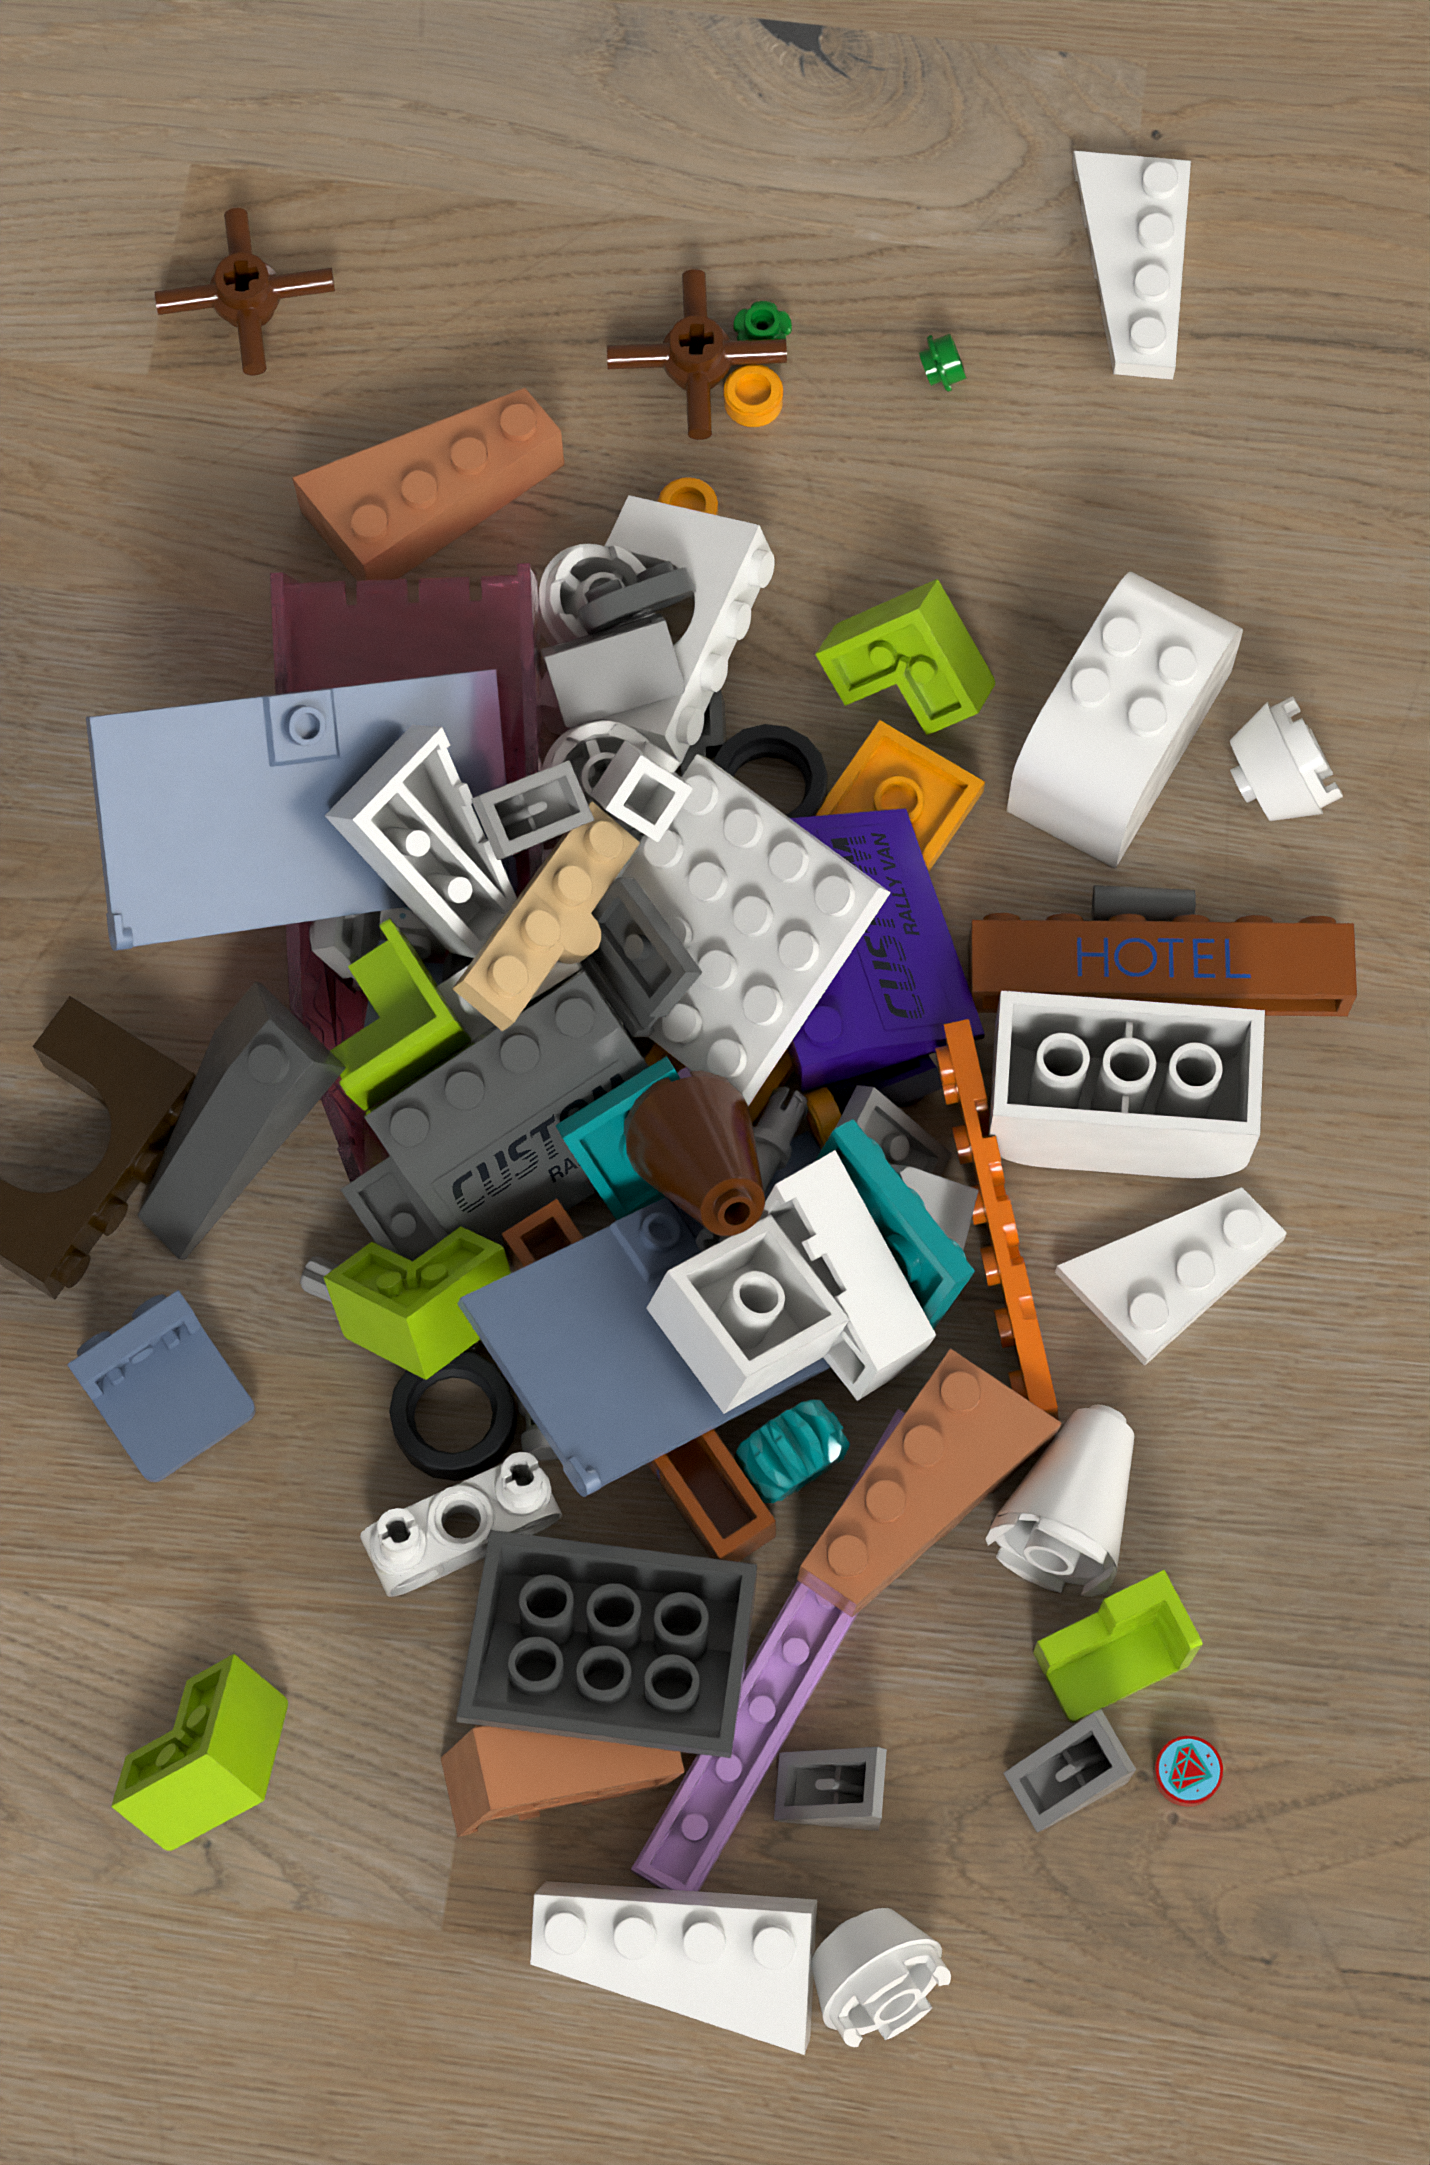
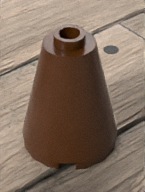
[624,1070,765,1236]

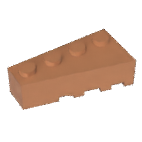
[292,388,565,598]
[797,1348,1062,1617]

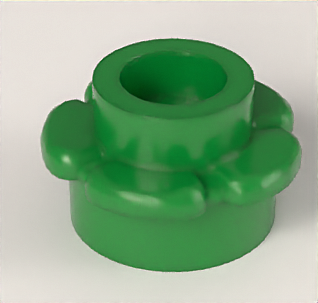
[733,301,792,341]
[919,333,967,392]

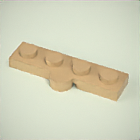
[452,801,640,1031]

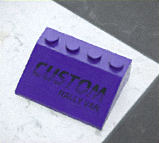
[787,808,985,1092]

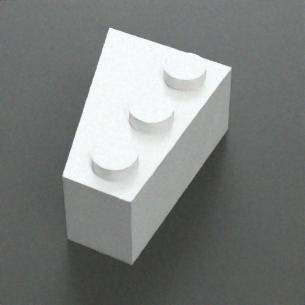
[325,725,517,958]
[756,1151,936,1401]

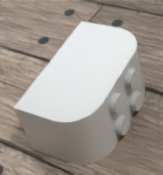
[1007,572,1243,869]
[988,991,1265,1178]

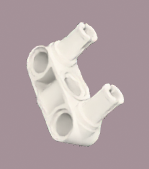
[360,1452,562,1597]

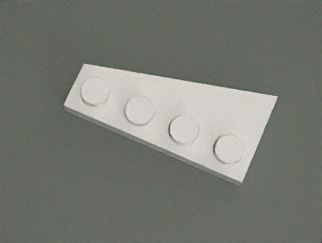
[1072,151,1191,380]

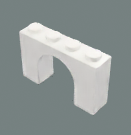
[532,495,775,766]

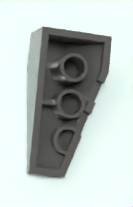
[138,982,346,1260]

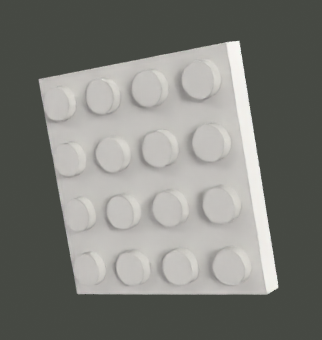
[579,754,891,1106]

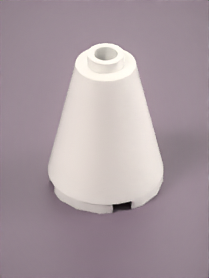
[986,1404,1135,1597]

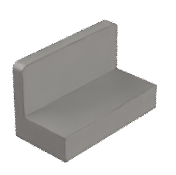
[540,613,685,728]

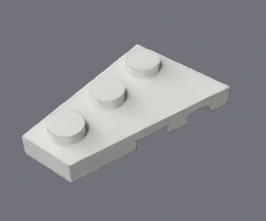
[1055,1187,1287,1366]

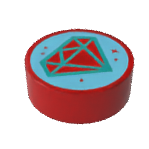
[1153,1736,1223,1807]

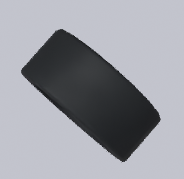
[713,724,828,818]
[389,1351,517,1481]

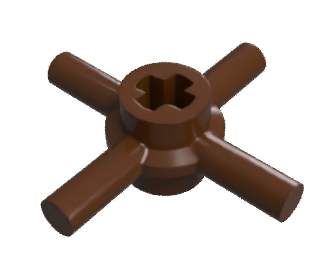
[155,208,335,376]
[607,269,787,440]

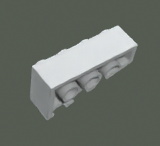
[530,1881,817,2055]

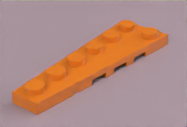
[935,1019,1059,1421]

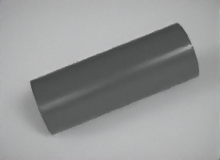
[1091,885,1196,922]

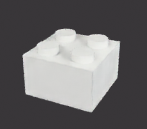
[646,1215,850,1414]

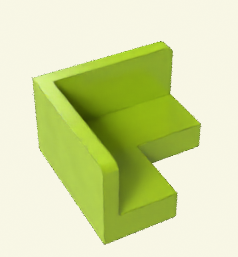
[815,579,996,736]
[330,918,472,1111]
[323,1226,511,1380]
[1033,1570,1203,1723]
[111,1654,288,1851]

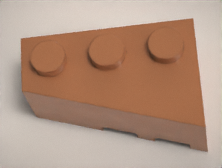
[441,1725,685,1837]

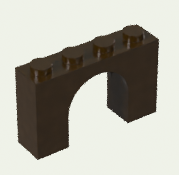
[0,996,196,1300]

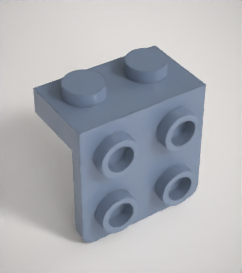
[67,1290,256,1482]

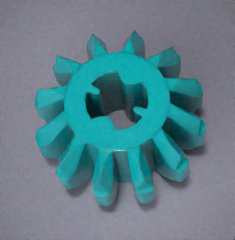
[734,1400,850,1503]

